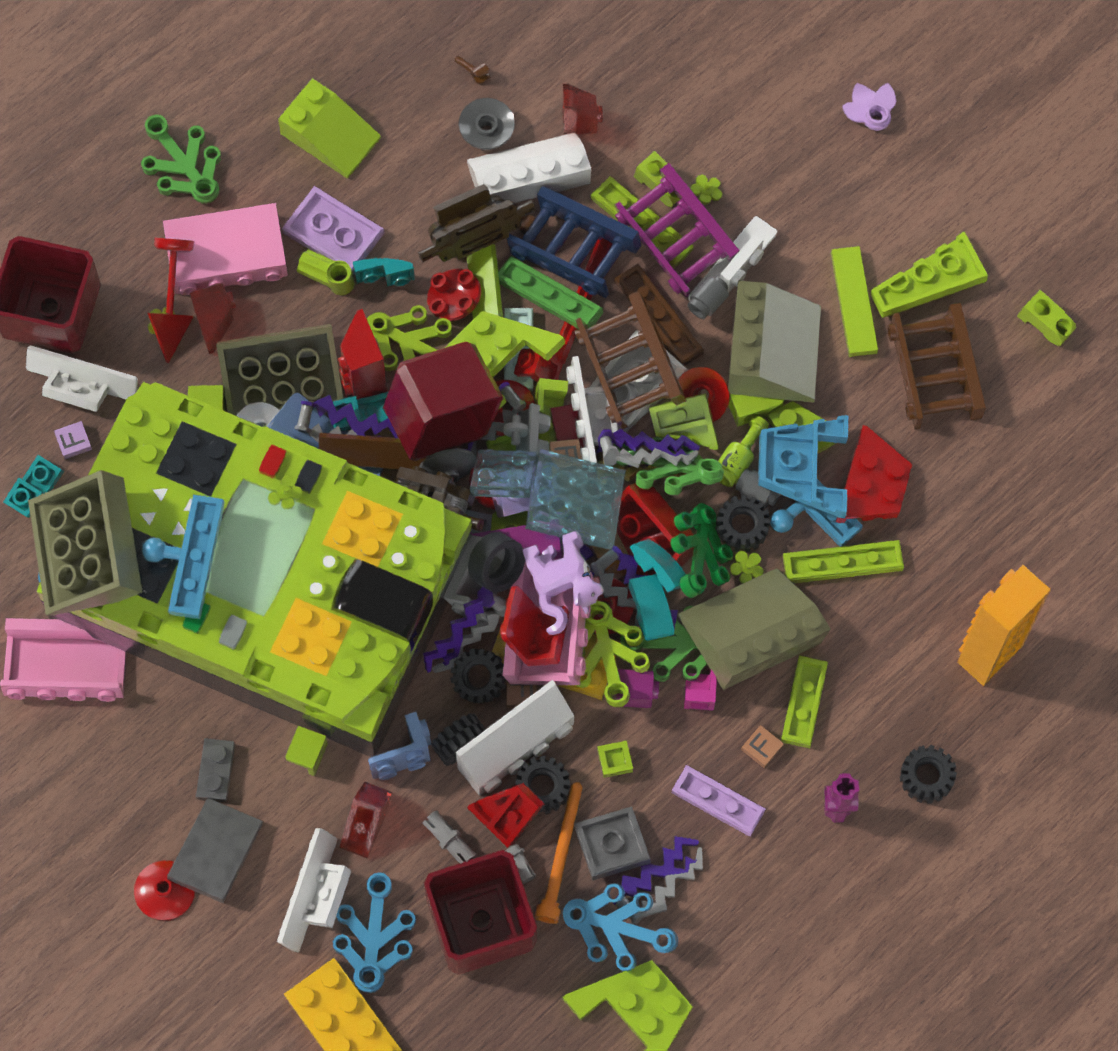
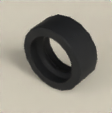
[468,532,525,592]

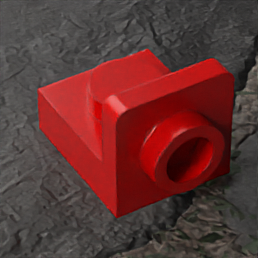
[513,348,563,383]

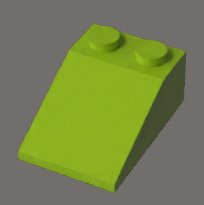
[278,78,381,179]

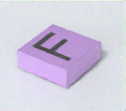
[54,421,92,460]

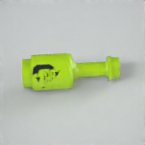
[718,416,769,487]

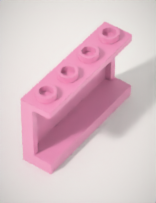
[163,203,288,295]
[503,562,593,685]
[0,618,126,702]

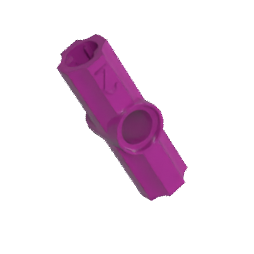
[824,773,859,823]

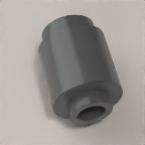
[687,277,729,320]
[735,469,780,508]

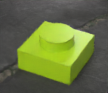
[597,740,633,778]

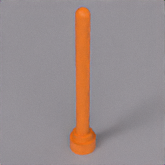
[534,782,582,924]

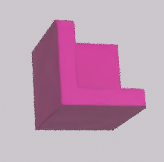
[684,670,717,710]

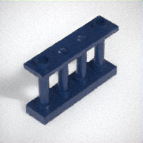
[506,186,642,298]

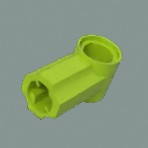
[297,249,355,296]

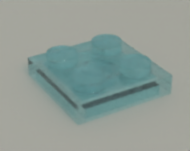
[470,449,537,498]

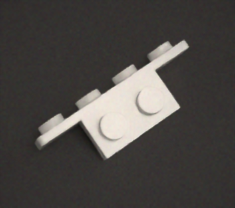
[688,216,777,301]
[26,346,138,412]
[566,356,618,474]
[277,828,352,952]

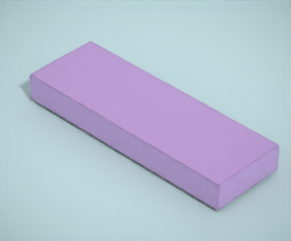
[671,765,766,837]

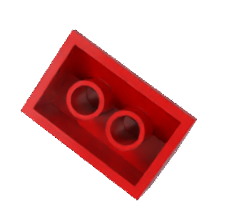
[337,309,387,399]
[605,483,694,575]

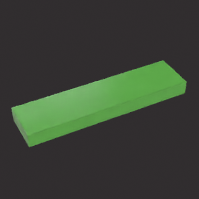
[498,256,604,329]

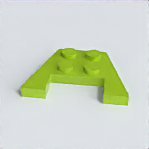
[445,311,565,410]
[563,960,693,1051]

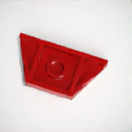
[835,425,912,523]

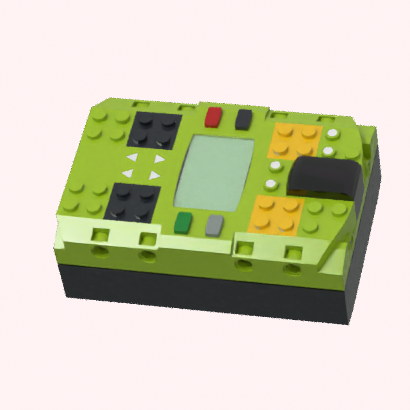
[37,382,472,757]

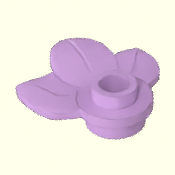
[842,83,896,130]

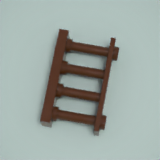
[575,291,687,429]
[887,303,986,430]

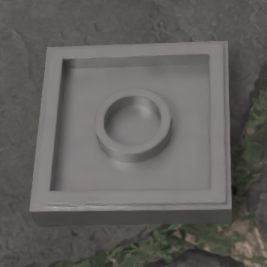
[574,806,651,881]

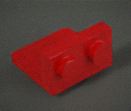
[500,586,570,666]

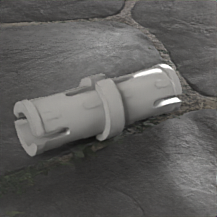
[423,811,477,863]

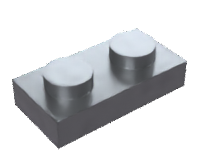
[196,738,235,803]

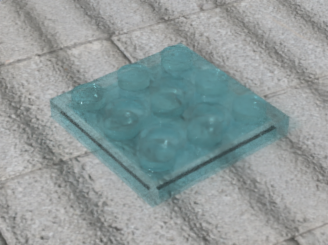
[525,449,626,550]

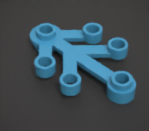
[333,873,416,993]
[563,884,678,971]

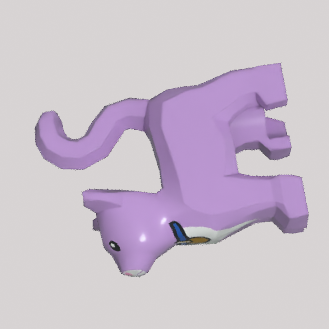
[523,531,604,635]

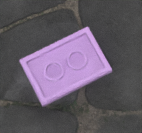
[282,186,384,274]

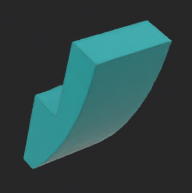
[353,258,415,287]
[3,455,64,518]
[630,539,686,593]
[628,574,675,641]

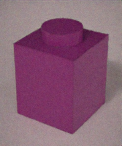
[616,669,659,708]

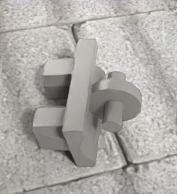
[503,403,551,463]

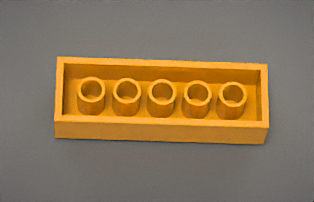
[957,565,1051,686]

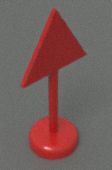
[148,238,195,363]

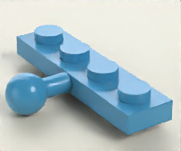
[770,479,863,547]
[142,494,225,619]

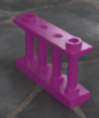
[615,163,740,298]

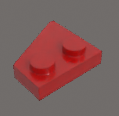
[467,783,544,848]

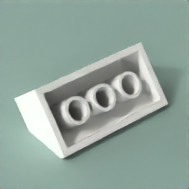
[467,133,591,203]
[456,680,574,796]

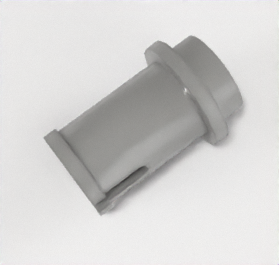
[505,844,536,884]

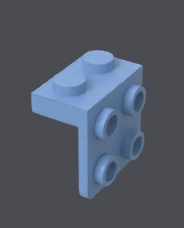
[267,393,334,448]
[368,712,431,780]

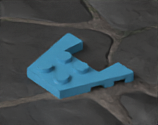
[758,415,848,518]

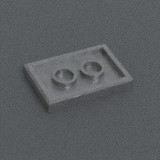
[167,798,263,903]

